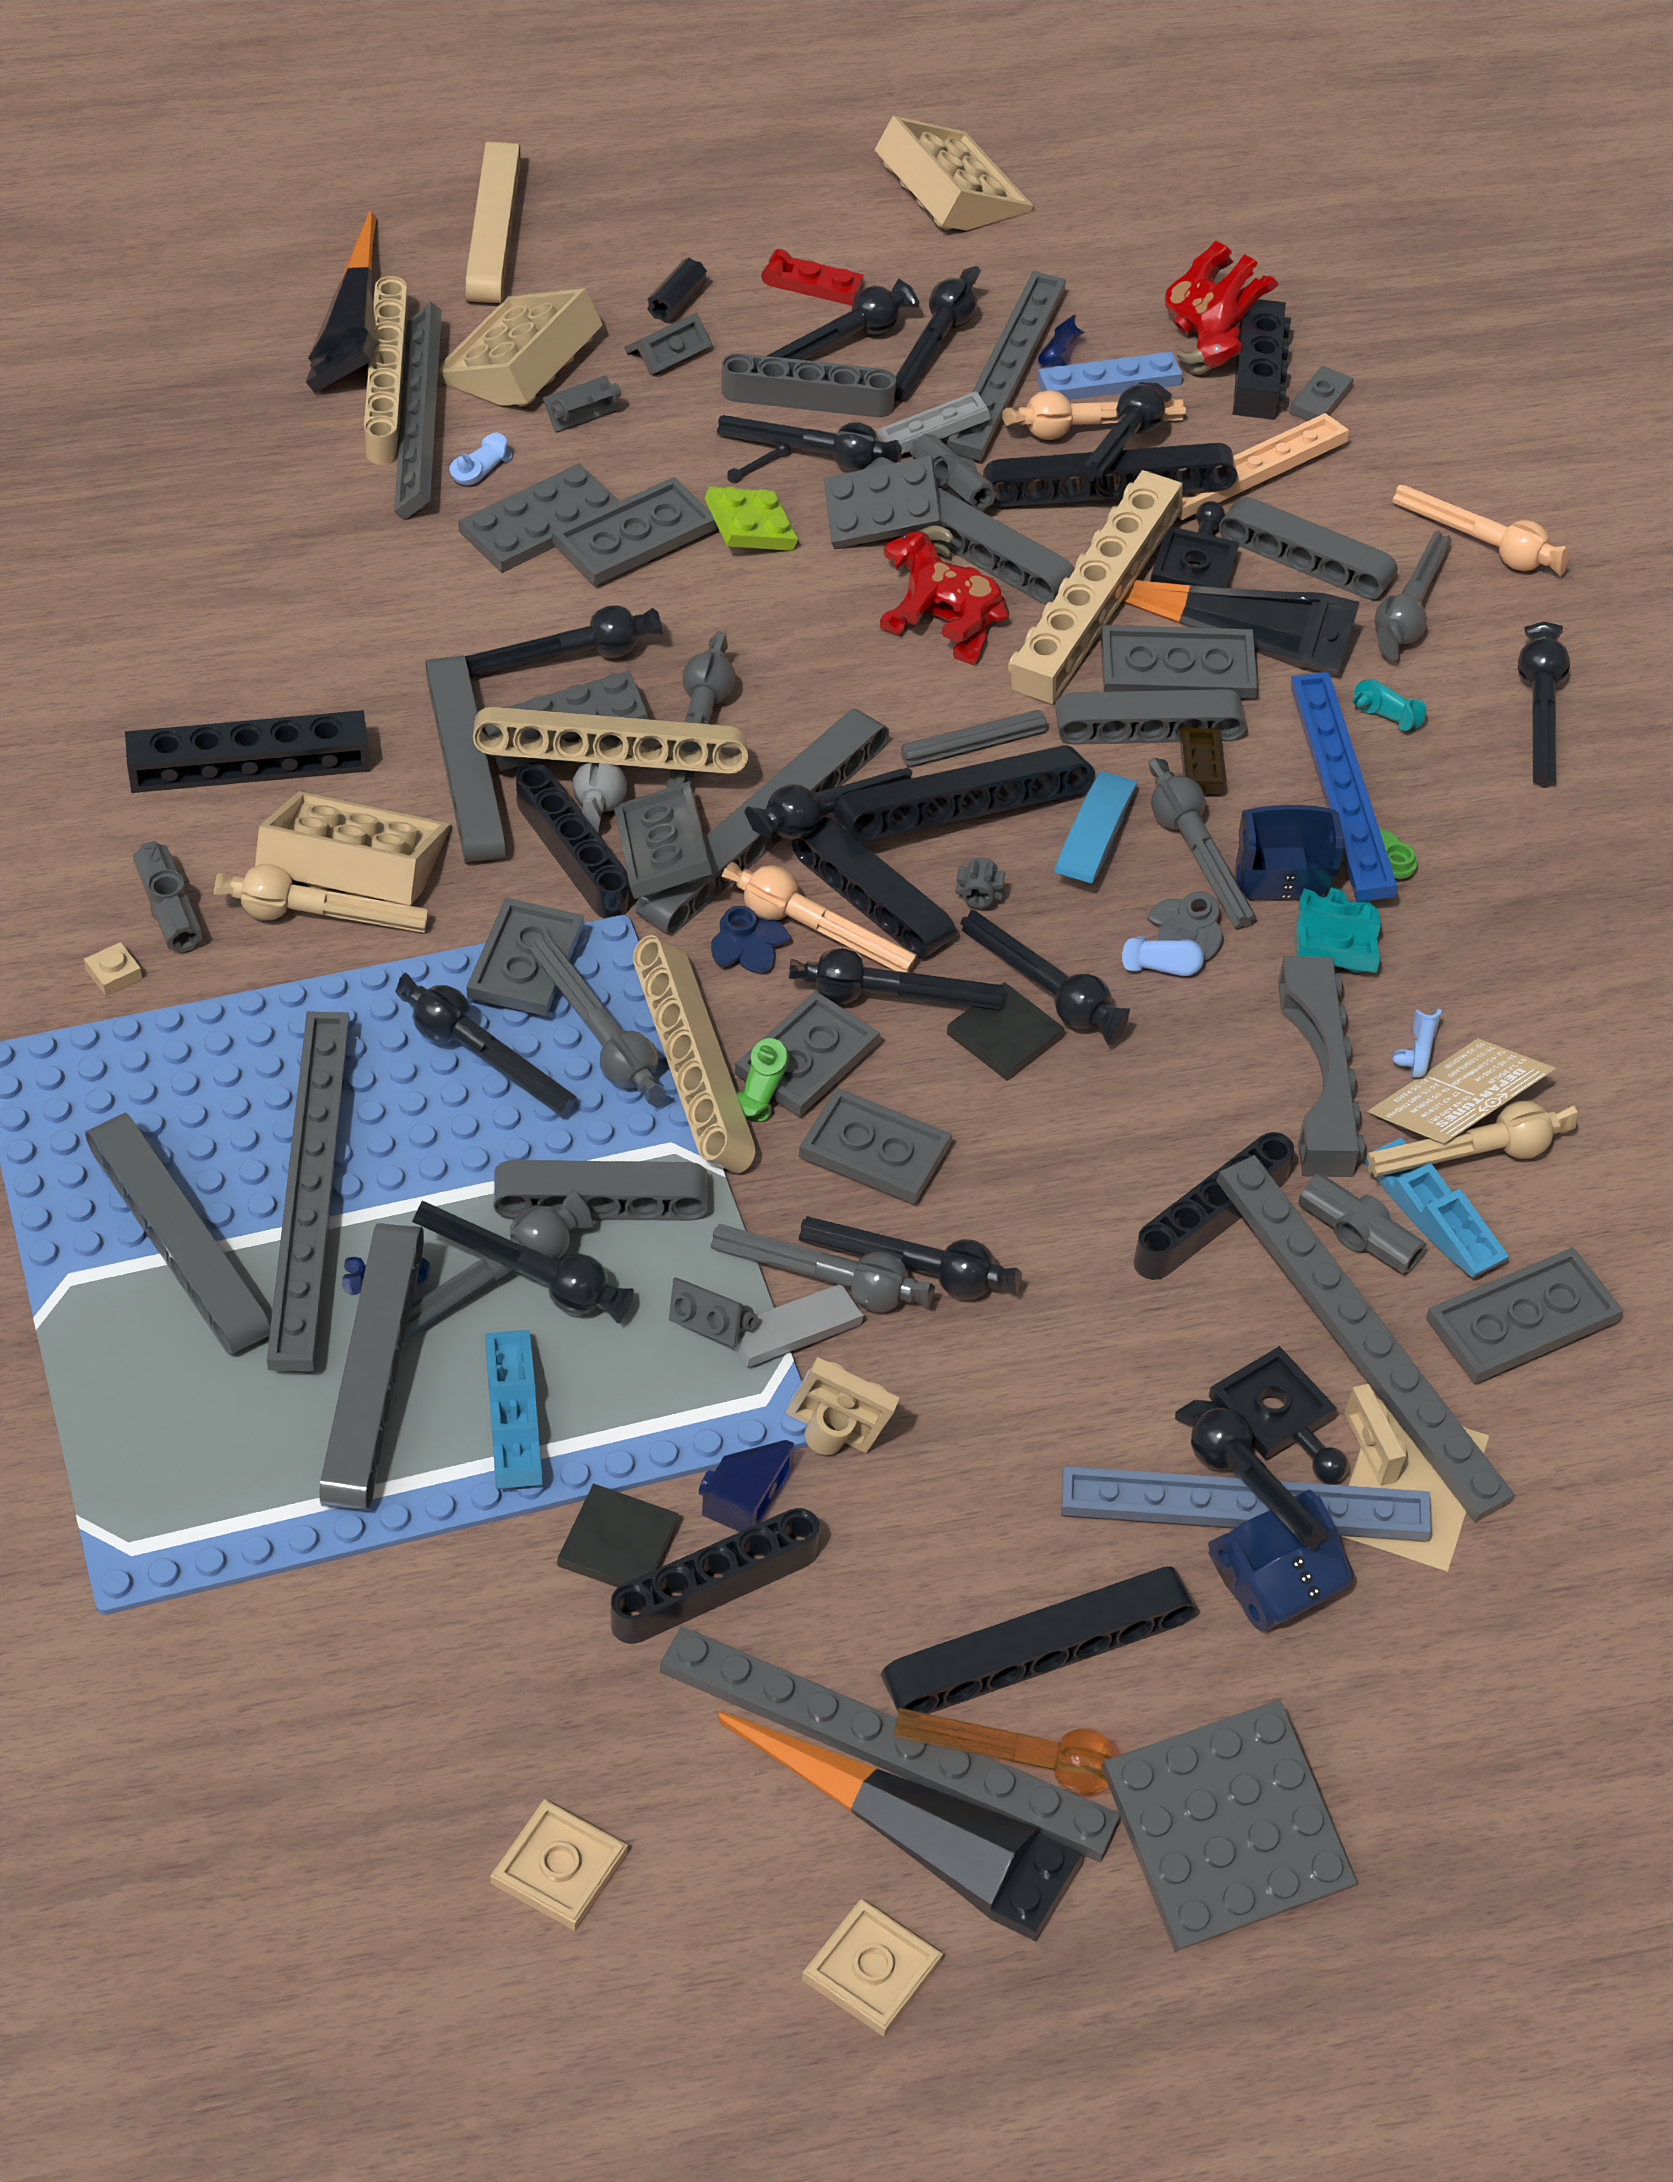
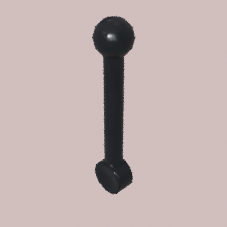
[727,444,790,483]

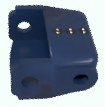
[1235,805,1344,900]
[1208,1489,1354,1631]

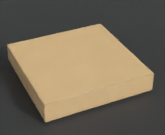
[490,1799,628,1931]
[802,1898,943,2037]

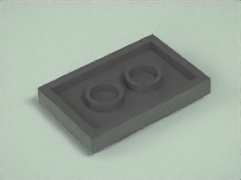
[823,456,942,549]
[466,897,584,1016]
[735,991,880,1117]
[799,1088,952,1204]

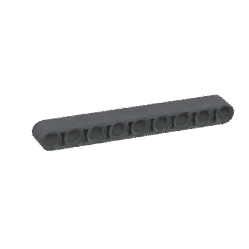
[635,708,889,935]

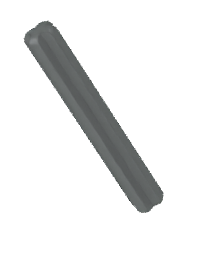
[901,710,1047,767]

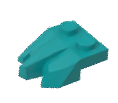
[1294,887,1381,973]

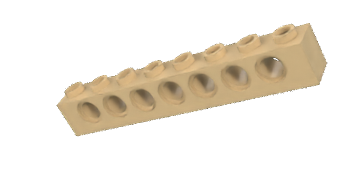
[1008,470,1183,704]

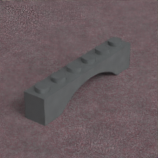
[1278,956,1365,1177]

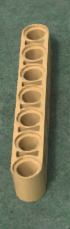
[466,142,521,303]
[364,276,409,465]
[473,707,748,774]
[633,935,755,1173]

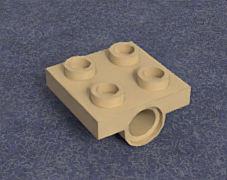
[785,1357,900,1455]

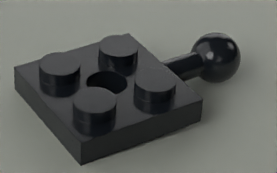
[1150,501,1240,588]
[1208,1346,1349,1484]

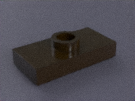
[1179,728,1225,794]

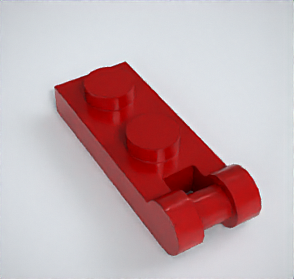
[761,249,864,306]

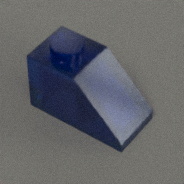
[699,1440,794,1532]

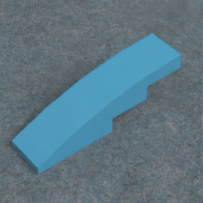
[1054,771,1138,883]
[1363,1137,1509,1278]
[485,1330,543,1489]

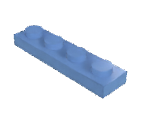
[1037,352,1183,400]

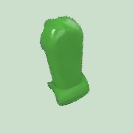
[737,1038,789,1122]

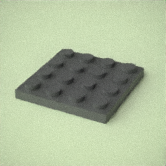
[1100,1700,1357,1952]

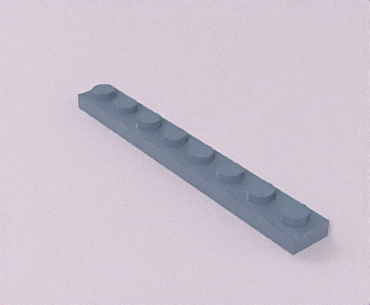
[1061,1466,1431,1541]

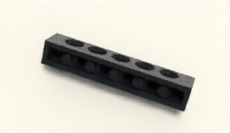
[125,710,370,793]

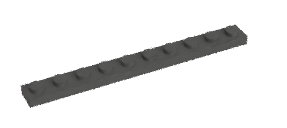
[267,1011,350,1371]
[1216,1155,1515,1522]
[660,1626,1120,1863]

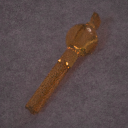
[893,1708,1116,1795]

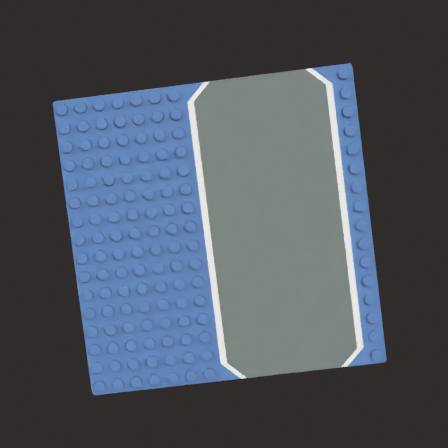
[0,915,809,1615]

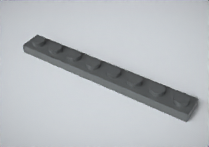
[947,271,1066,461]
[394,302,442,520]

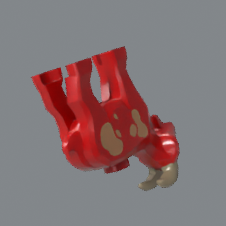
[1164,240,1279,375]
[880,525,1009,666]

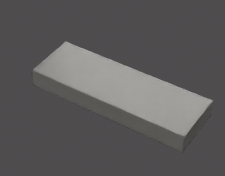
[877,391,991,454]
[734,1284,864,1368]

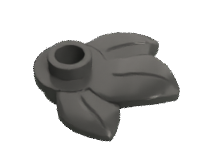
[1147,892,1222,962]

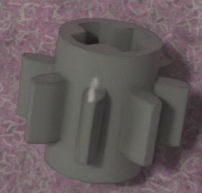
[955,858,1006,908]

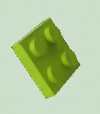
[704,487,798,551]

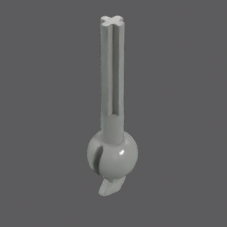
[573,684,638,832]

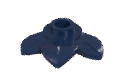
[711,906,790,973]

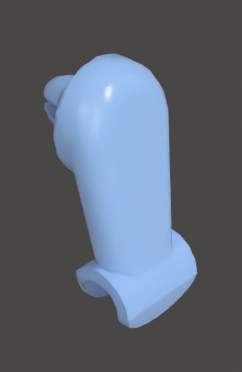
[449,433,513,486]
[1122,936,1204,976]
[1392,1009,1442,1078]

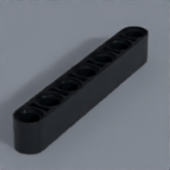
[983,443,1238,507]
[834,745,1095,842]
[881,1566,1197,1720]

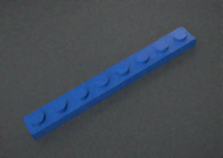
[1291,672,1397,902]

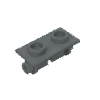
[542,375,621,432]
[669,1277,758,1347]

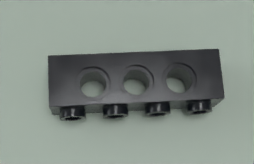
[1232,299,1291,420]

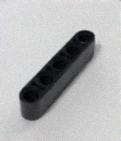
[516,762,629,919]
[791,817,956,959]
[1133,1132,1295,1280]
[611,1508,820,1644]

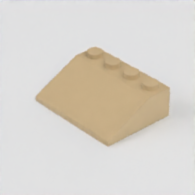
[875,116,1034,231]
[437,288,603,407]
[255,791,450,905]

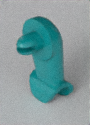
[1352,679,1426,731]

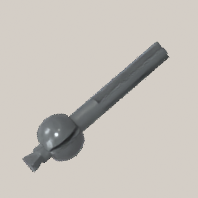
[1374,531,1451,661]
[666,631,735,789]
[1148,758,1256,929]
[529,935,666,1107]
[405,1189,593,1340]
[711,1224,935,1312]

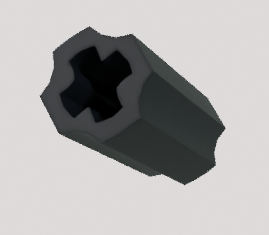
[647,257,707,323]

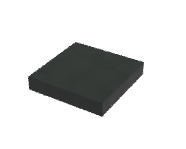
[947,982,1065,1081]
[557,1483,679,1588]

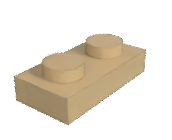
[1344,1384,1406,1486]

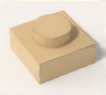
[84,942,142,996]

